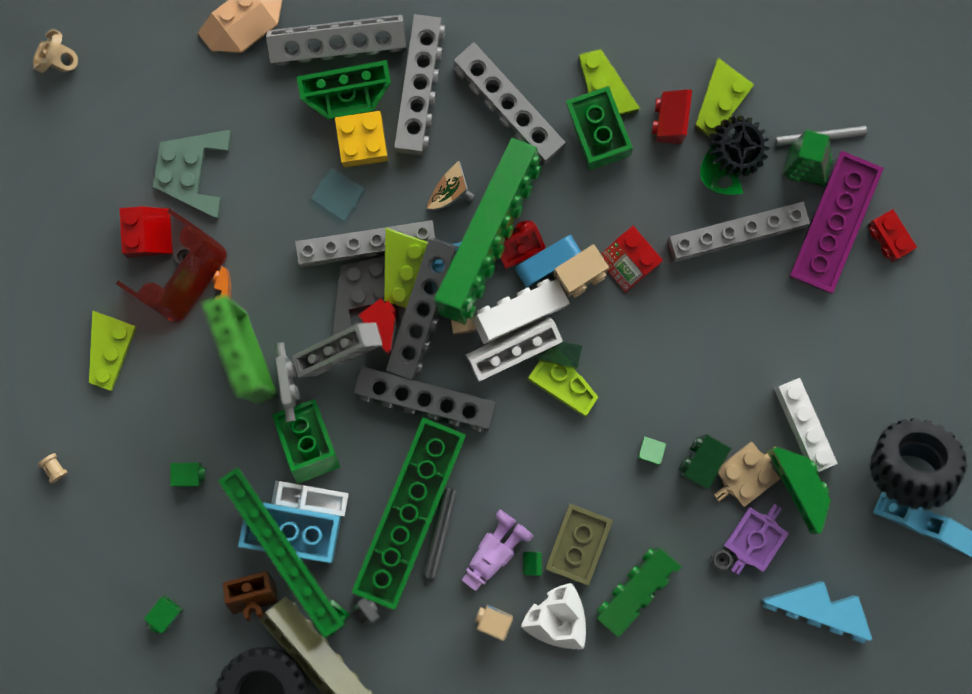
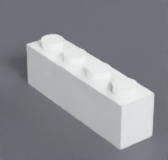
[472,279,570,344]
[466,316,563,381]
[774,378,838,472]

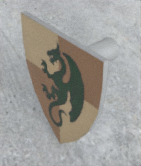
[426,161,474,210]

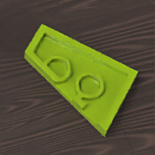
[579,49,640,115]
[695,58,754,140]
[384,227,428,308]
[89,310,137,391]
[527,345,598,417]

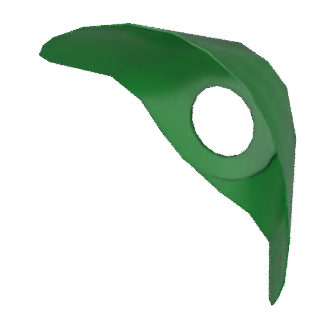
[700,147,743,196]

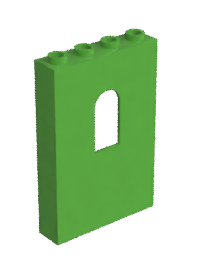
[202,295,279,404]

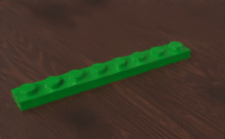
[218,467,345,638]

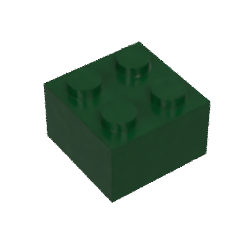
[678,434,731,490]

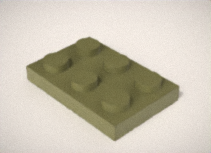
[545,503,613,586]

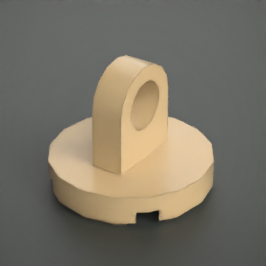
[33,29,78,73]

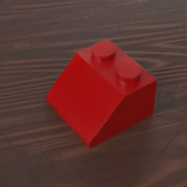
[652,89,692,145]
[119,206,173,258]

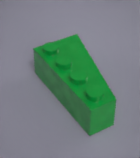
[596,547,682,637]

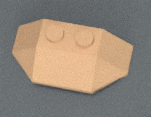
[198,0,282,53]

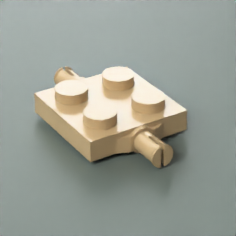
[713,442,780,507]

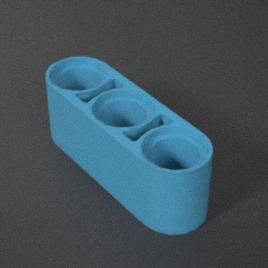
[514,235,581,288]

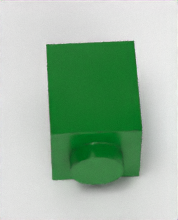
[170,462,206,486]
[144,595,183,634]

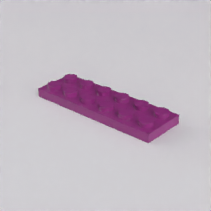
[789,150,884,294]

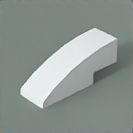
[271,481,349,516]

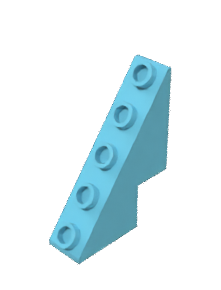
[873,492,972,558]
[761,581,872,644]

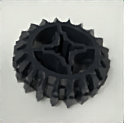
[708,115,770,178]

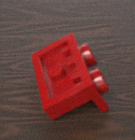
[868,209,917,262]
[500,220,546,269]

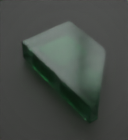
[535,341,582,369]

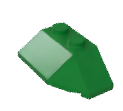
[296,60,391,120]
[767,447,831,535]

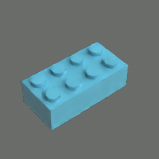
[238,502,342,563]

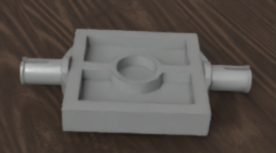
[275,342,300,422]

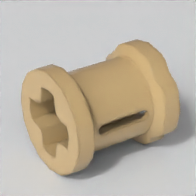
[37,453,68,484]

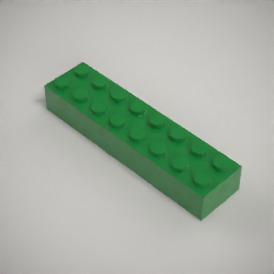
[434,138,542,325]
[351,418,466,610]

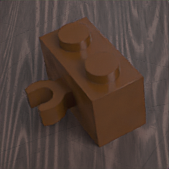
[222,571,278,622]

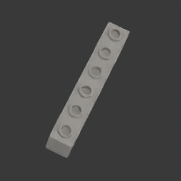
[394,14,445,156]
[266,15,406,65]
[454,42,566,165]
[667,201,810,262]
[295,220,435,268]

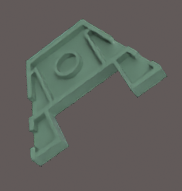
[153,130,232,219]

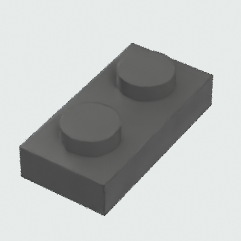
[350,598,379,628]

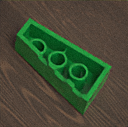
[782,129,833,187]

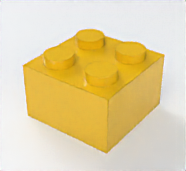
[335,111,388,168]

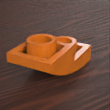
[212,266,232,298]

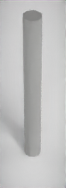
[775,126,867,146]

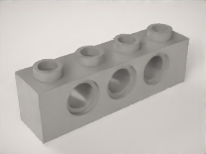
[292,323,383,378]

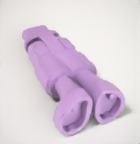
[462,510,534,591]

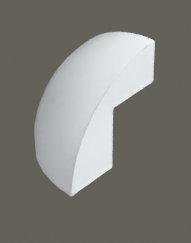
[521,583,586,649]

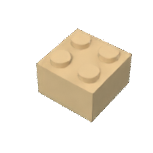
[553,244,609,298]

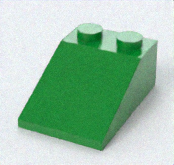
[566,86,633,171]
[272,399,341,484]

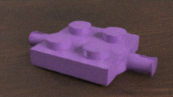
[723,504,789,575]

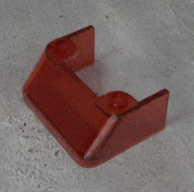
[116,208,227,323]

